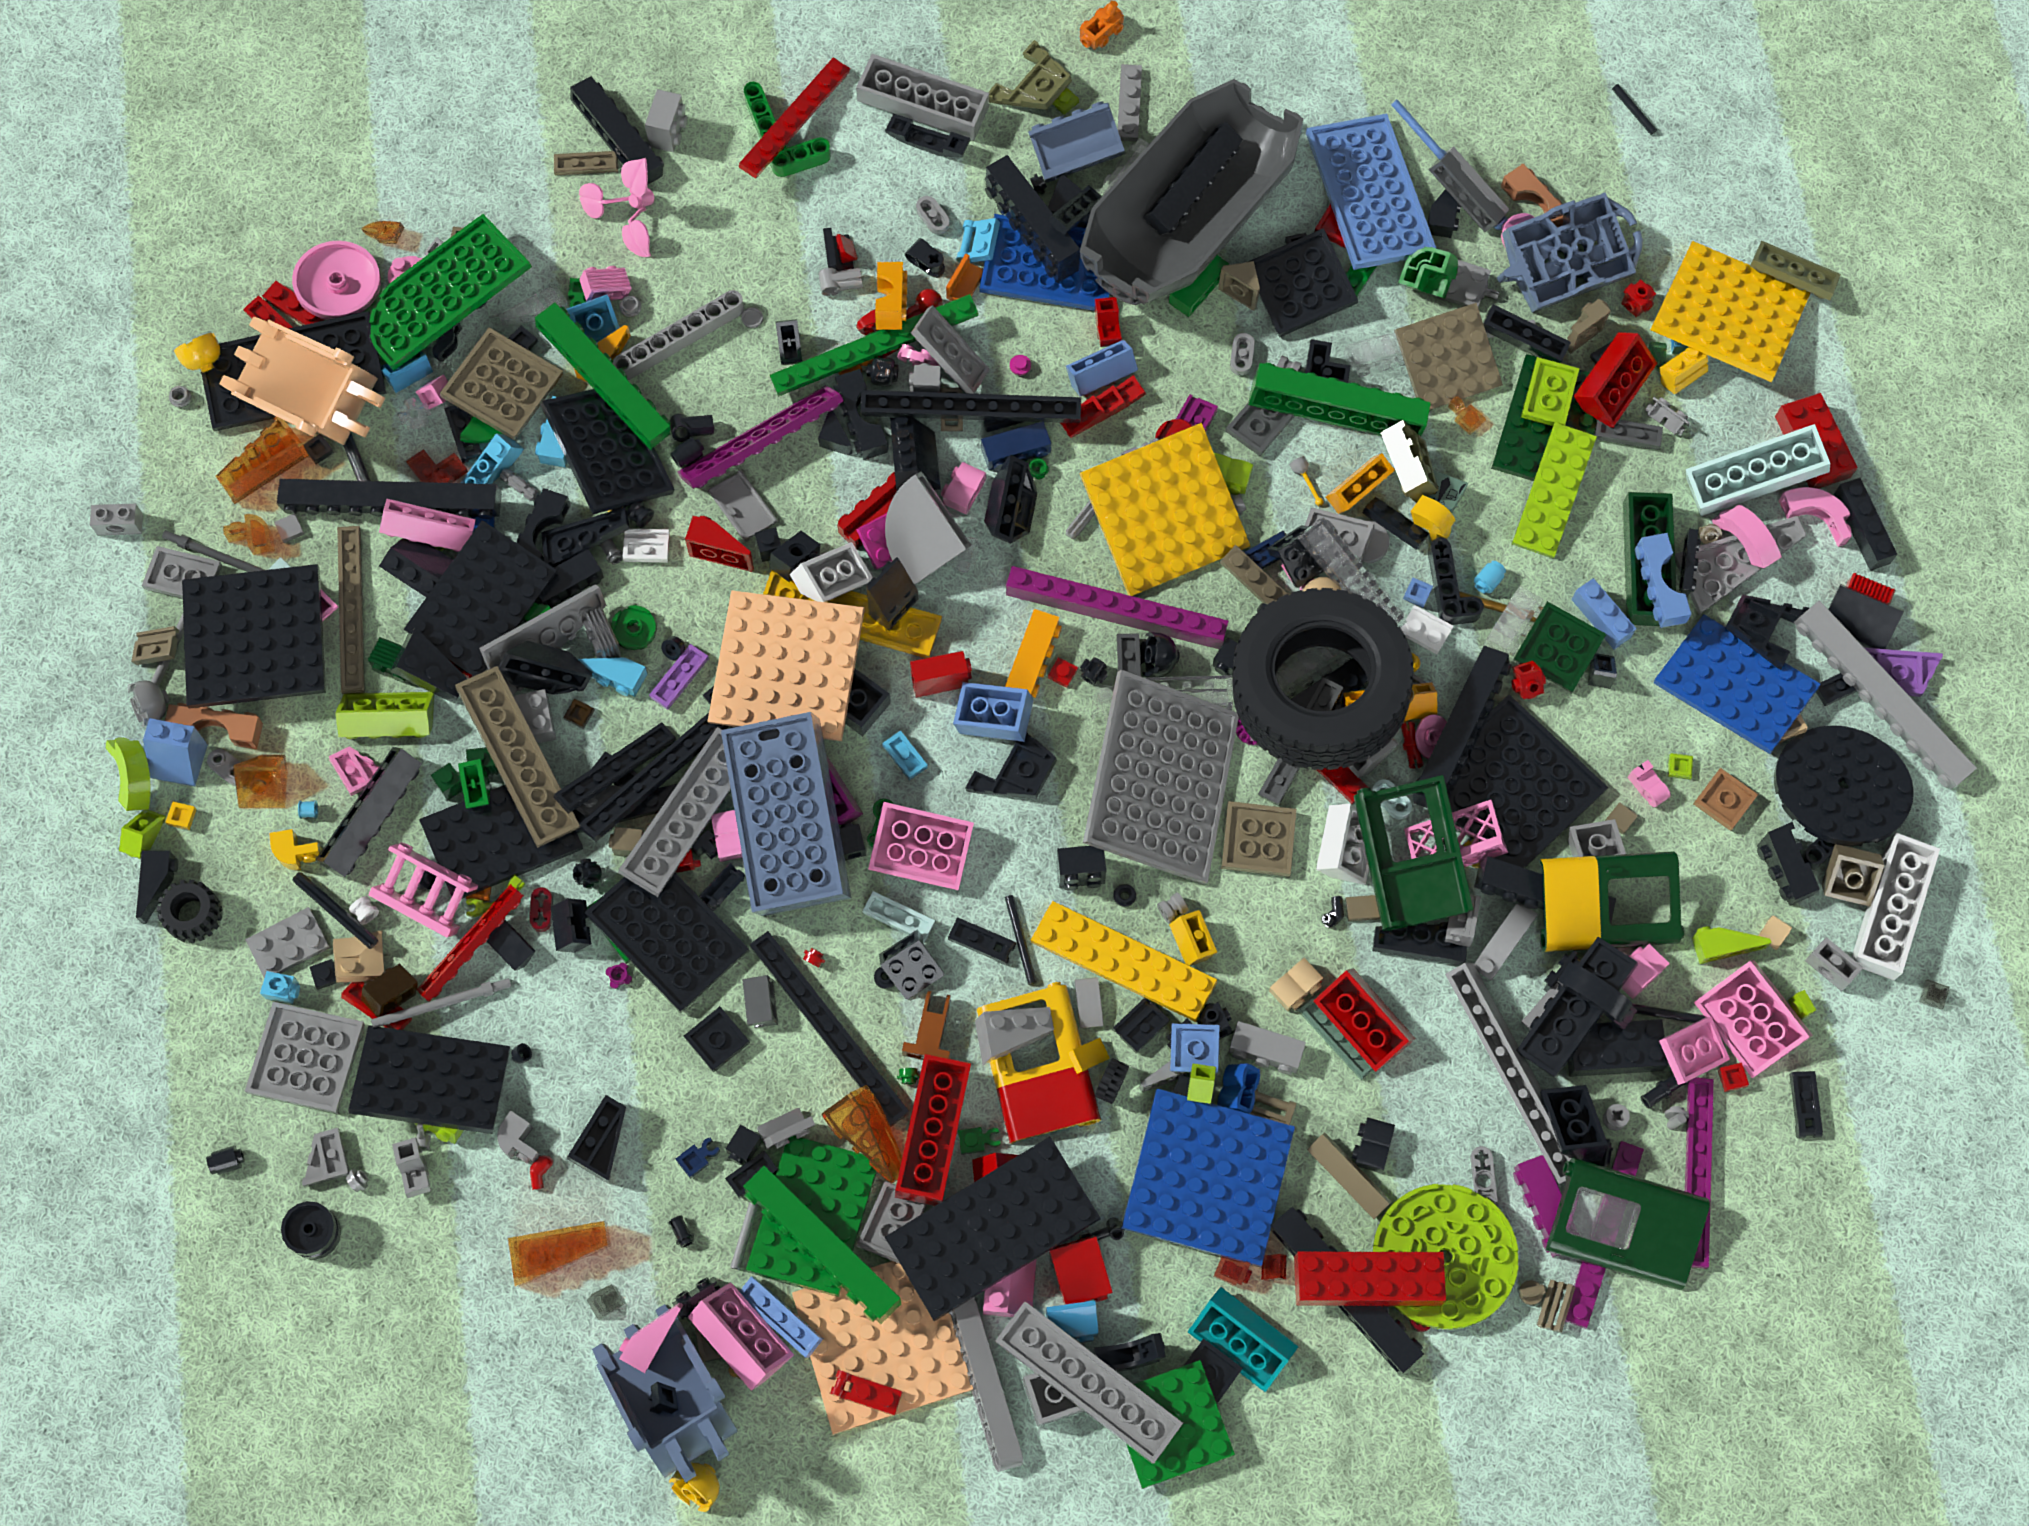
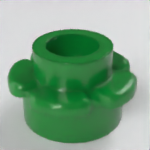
[1029,458,1049,480]
[897,1068,920,1085]

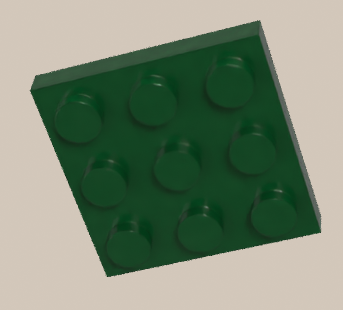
[1513,601,1607,693]

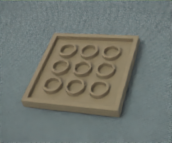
[1394,303,1503,410]
[440,327,563,440]

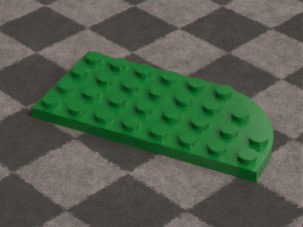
[369,214,532,371]

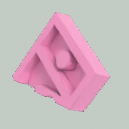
[329,746,379,796]

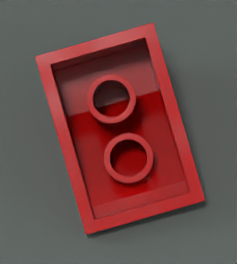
[685,516,754,572]

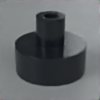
[661,636,685,660]

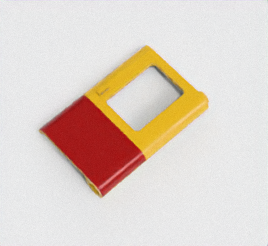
[977,982,1101,1144]

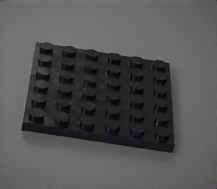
[182,564,326,709]
[1415,694,1608,868]

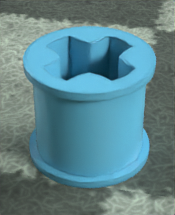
[298,800,318,819]

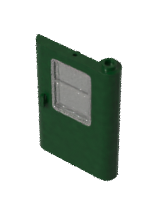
[1545,1158,1710,1290]

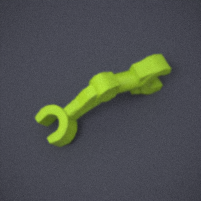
[466,876,525,918]

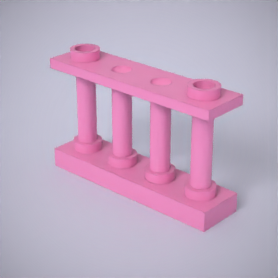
[368,842,478,938]

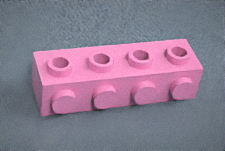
[379,499,476,552]

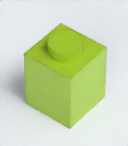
[1187,1063,1216,1104]

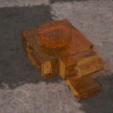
[1448,396,1486,435]

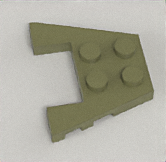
[988,40,1072,110]

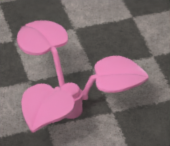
[579,158,654,257]

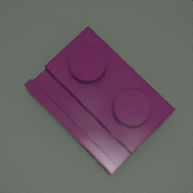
[1176,394,1218,432]

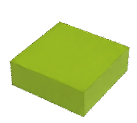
[1668,753,1693,779]

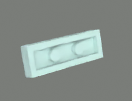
[863,891,935,943]

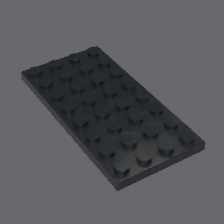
[201,311,387,432]
[885,1136,1101,1321]

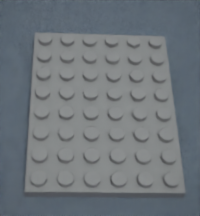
[1083,670,1239,884]

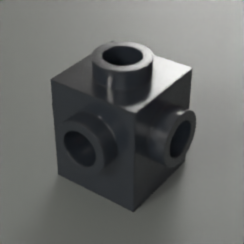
[1196,1002,1233,1040]

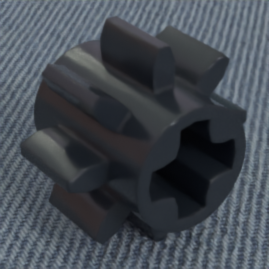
[1080,657,1108,685]
[573,858,602,888]

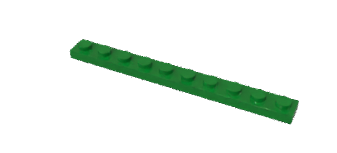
[770,294,979,397]

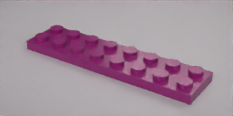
[677,385,843,489]

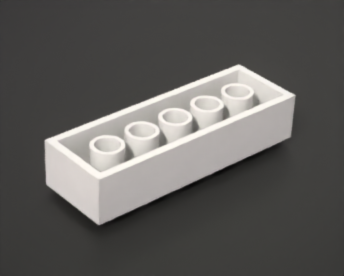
[1851,833,1940,980]

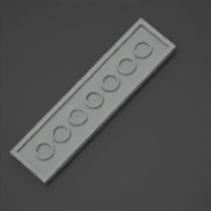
[618,727,731,897]
[995,1301,1183,1464]

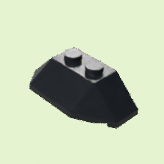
[984,455,1038,544]
[499,641,593,695]

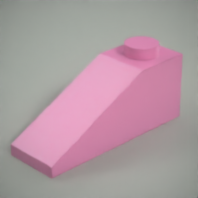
[619,1302,683,1373]

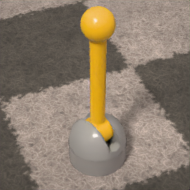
[1289,456,1324,506]

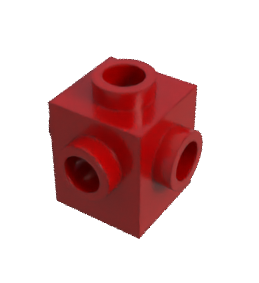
[1621,279,1656,318]
[1511,661,1546,699]

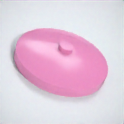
[292,241,381,320]

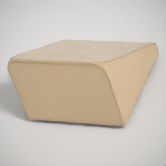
[1758,916,1792,950]

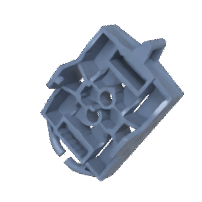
[1497,192,1643,313]

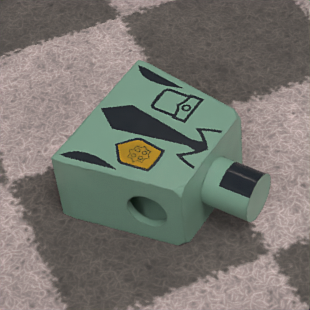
[1428,470,1468,513]

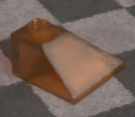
[233,755,288,808]

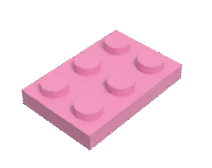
[1659,1016,1730,1085]

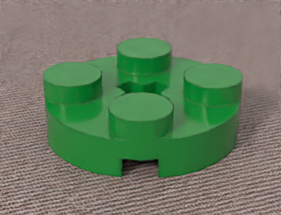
[611,605,657,650]

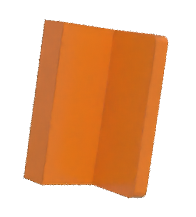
[946,254,983,301]

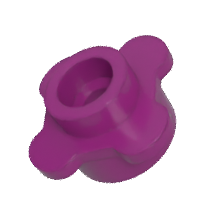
[605,962,632,989]

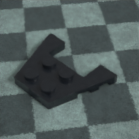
[1725,594,1809,670]
[965,732,1057,799]

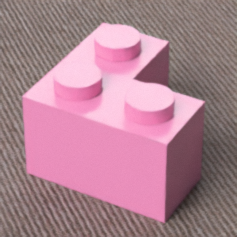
[1622,944,1670,999]

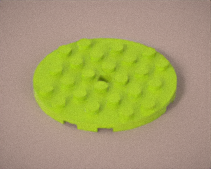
[1373,1184,1518,1330]

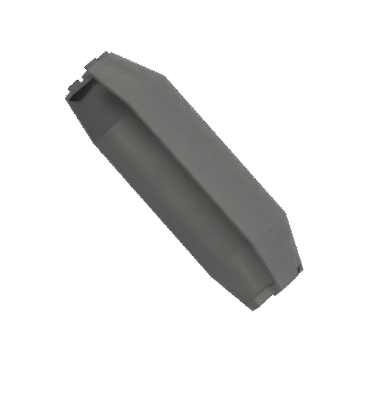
[1080,79,1304,305]

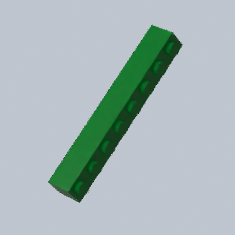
[535,302,671,450]
[743,1166,901,1325]

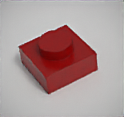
[1048,657,1078,688]
[1717,1062,1749,1092]

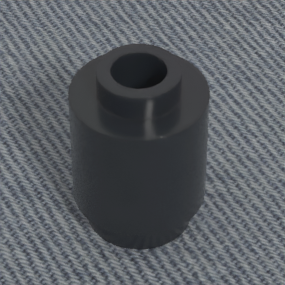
[670,437,704,468]
[206,1145,245,1175]

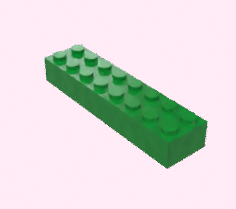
[1248,363,1431,436]

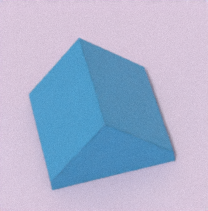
[567,294,620,343]
[381,351,433,393]

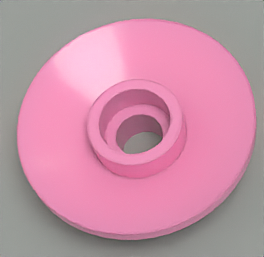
[1415,715,1447,759]

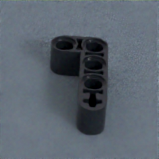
[1428,537,1484,625]

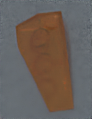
[821,1085,902,1184]

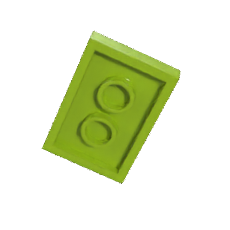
[1521,357,1580,426]

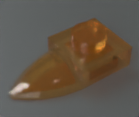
[362,221,405,244]

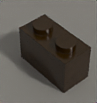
[361,963,418,1017]

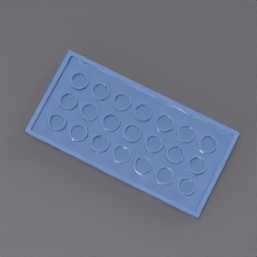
[1306,114,1436,270]

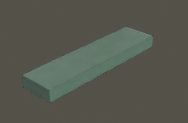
[1298,995,1373,1080]

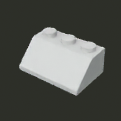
[790,542,873,602]
[1316,804,1369,885]

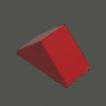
[972,1153,1018,1182]

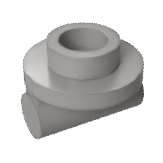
[1665,1106,1689,1130]

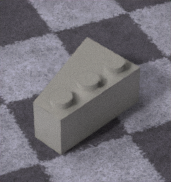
[975,1007,1054,1065]

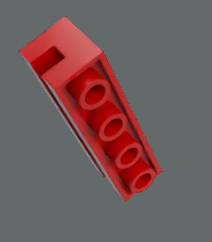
[837,472,896,550]

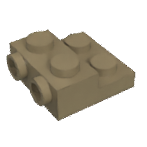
[1567,299,1611,354]

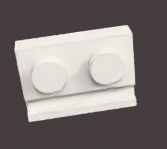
[623,529,670,563]
[1401,605,1454,655]

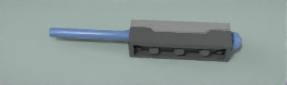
[1391,99,1510,232]

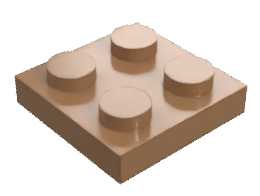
[1693,768,1758,831]

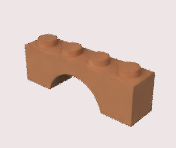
[1501,164,1563,228]
[165,703,263,749]

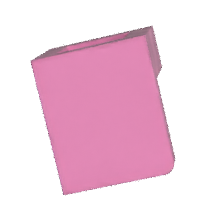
[416,374,448,410]

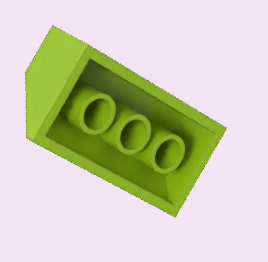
[335,692,434,739]

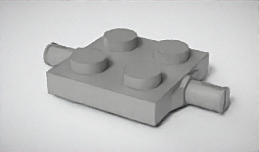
[1436,260,1500,307]

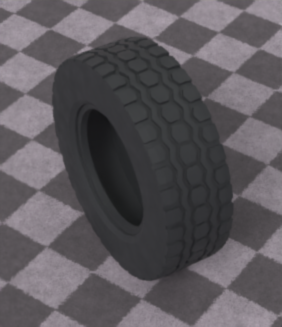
[1232,588,1414,770]

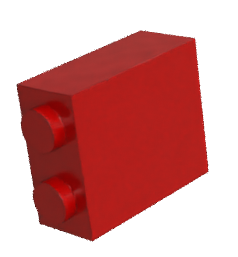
[910,651,972,698]
[1049,1235,1113,1305]

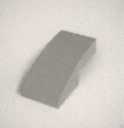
[1075,977,1103,1028]

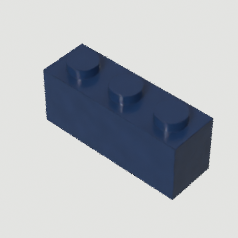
[981,421,1051,471]

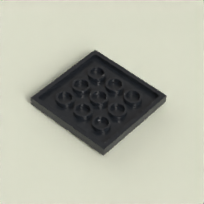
[1248,228,1358,338]

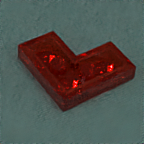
[406,449,468,483]

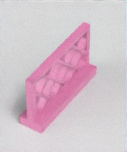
[1404,800,1508,867]

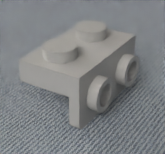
[757,1108,815,1149]

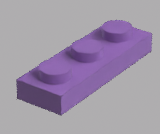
[649,644,709,710]

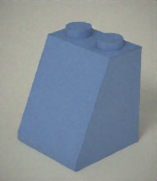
[143,718,208,787]

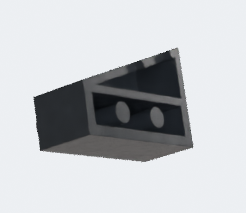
[390,627,467,702]
[1757,822,1820,906]
[567,1095,626,1183]

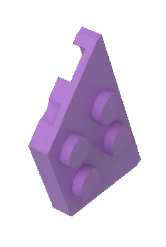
[1865,648,1943,697]

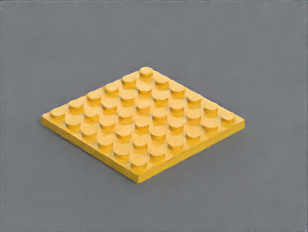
[1650,241,1811,382]
[1079,423,1251,596]

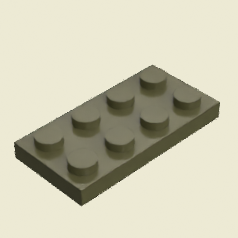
[1750,240,1841,301]

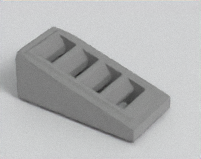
[1139,1061,1188,1092]

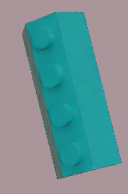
[1188,1287,1299,1392]

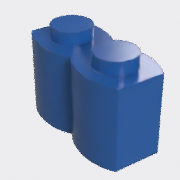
[1217,1063,1260,1114]

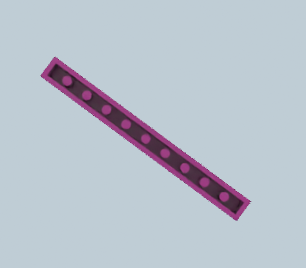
[1006,566,1229,649]

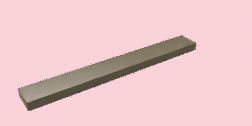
[337,526,365,694]

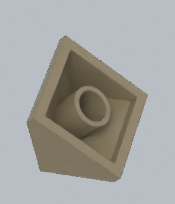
[1218,261,1260,311]

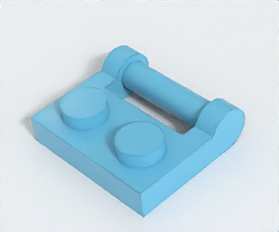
[956,218,1000,263]

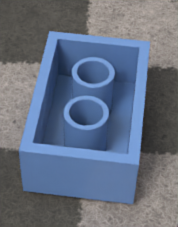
[953,682,1034,742]

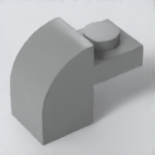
[497,1111,541,1164]
[392,1137,431,1198]

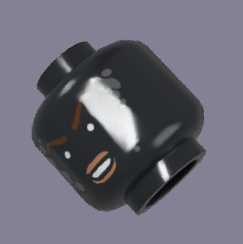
[867,357,899,387]

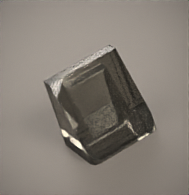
[587,1284,624,1320]

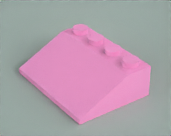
[868,802,974,890]
[1694,960,1813,1078]

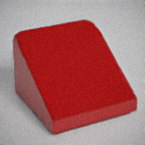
[836,234,857,263]

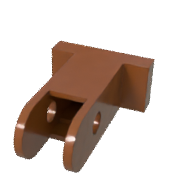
[902,991,951,1060]

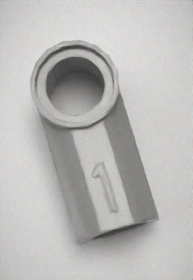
[818,268,863,296]

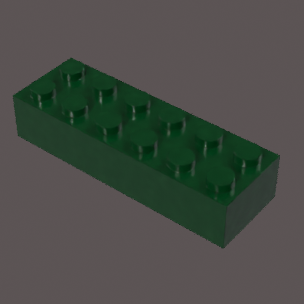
[1623,492,1676,627]

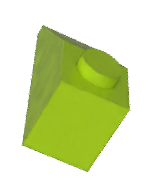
[1692,926,1772,964]

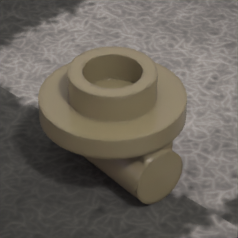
[1698,524,1722,544]
[1519,1280,1546,1305]

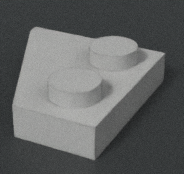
[302,1128,349,1188]

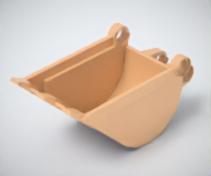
[219,317,385,445]

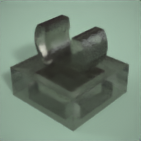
[1919,979,1950,1010]

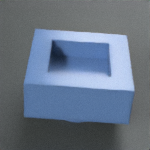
[1403,578,1433,608]

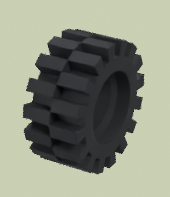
[1095,1058,1129,1104]

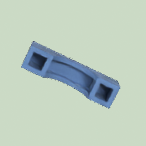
[1635,533,1692,628]

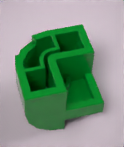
[1398,247,1458,299]

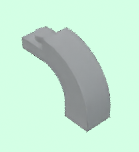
[1474,902,1538,980]

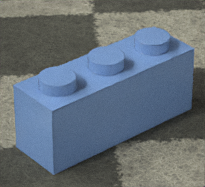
[1066,340,1138,397]
[1571,578,1637,650]

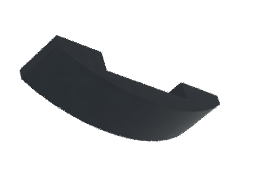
[885,113,971,157]

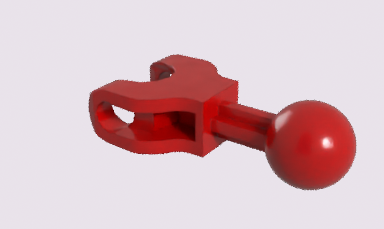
[856,289,943,358]

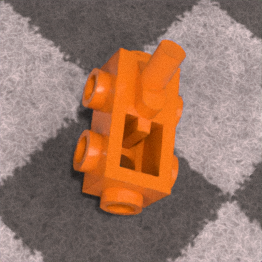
[1080,0,1124,50]

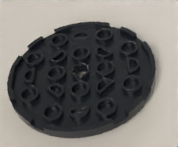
[1774,725,1914,846]

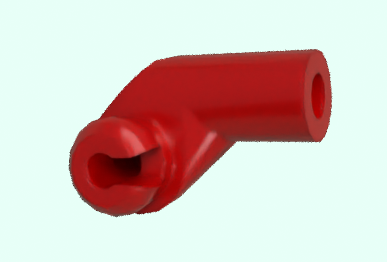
[530,1155,553,1190]

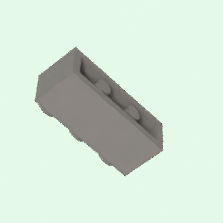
[1229,1021,1306,1075]

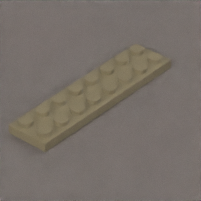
[455,666,580,848]

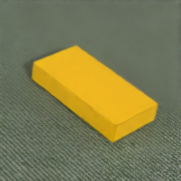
[1067,1037,1110,1074]

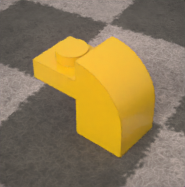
[1411,495,1456,542]
[269,829,322,870]

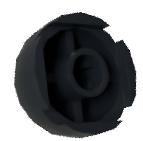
[1140,632,1180,677]

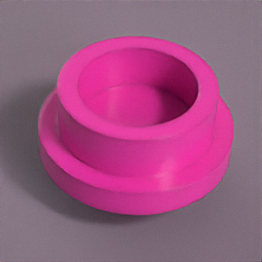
[1010,355,1031,376]

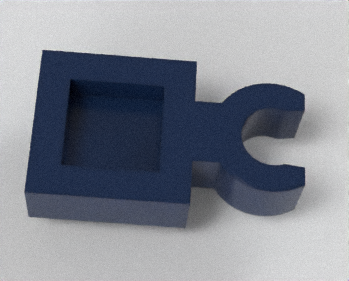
[675,1137,720,1179]

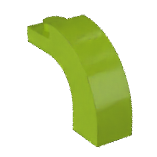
[105,737,151,811]

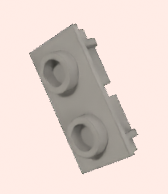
[1645,397,1690,436]

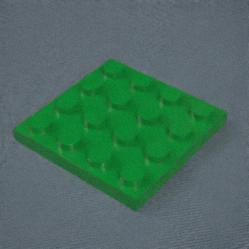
[1126,1360,1235,1489]

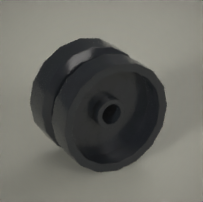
[280,1201,341,1260]

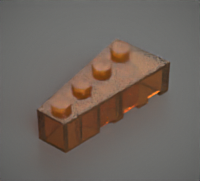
[215,416,309,504]
[508,1221,611,1287]

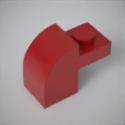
[1095,297,1122,347]

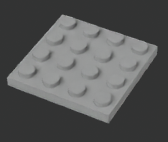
[245,1002,365,1114]

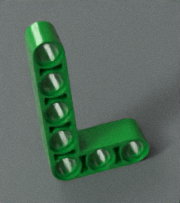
[743,81,831,177]

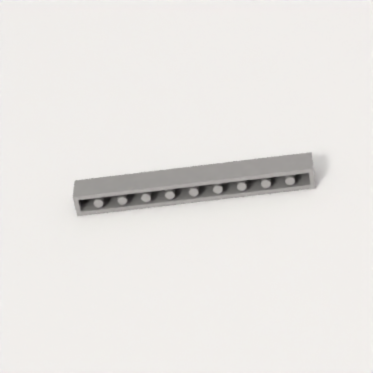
[1794,600,1977,790]
[1445,963,1571,1184]

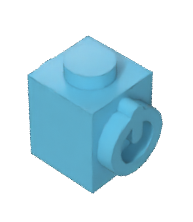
[260,971,300,1005]

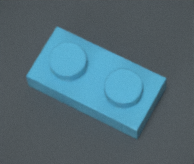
[882,731,928,781]

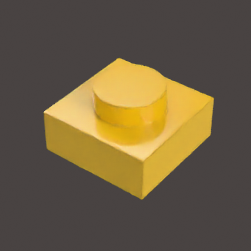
[165,802,197,830]

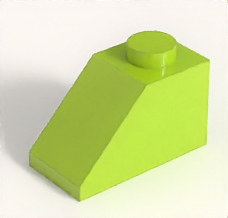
[119,809,166,859]

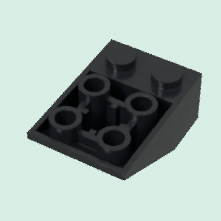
[867,557,919,631]

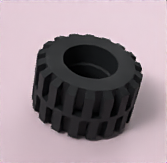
[157,879,222,943]

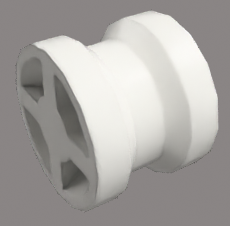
[349,896,379,925]

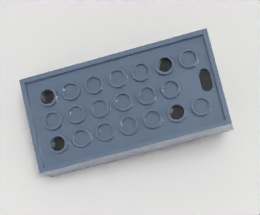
[721,712,852,916]

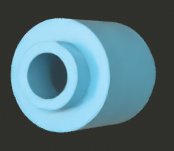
[1474,561,1506,594]

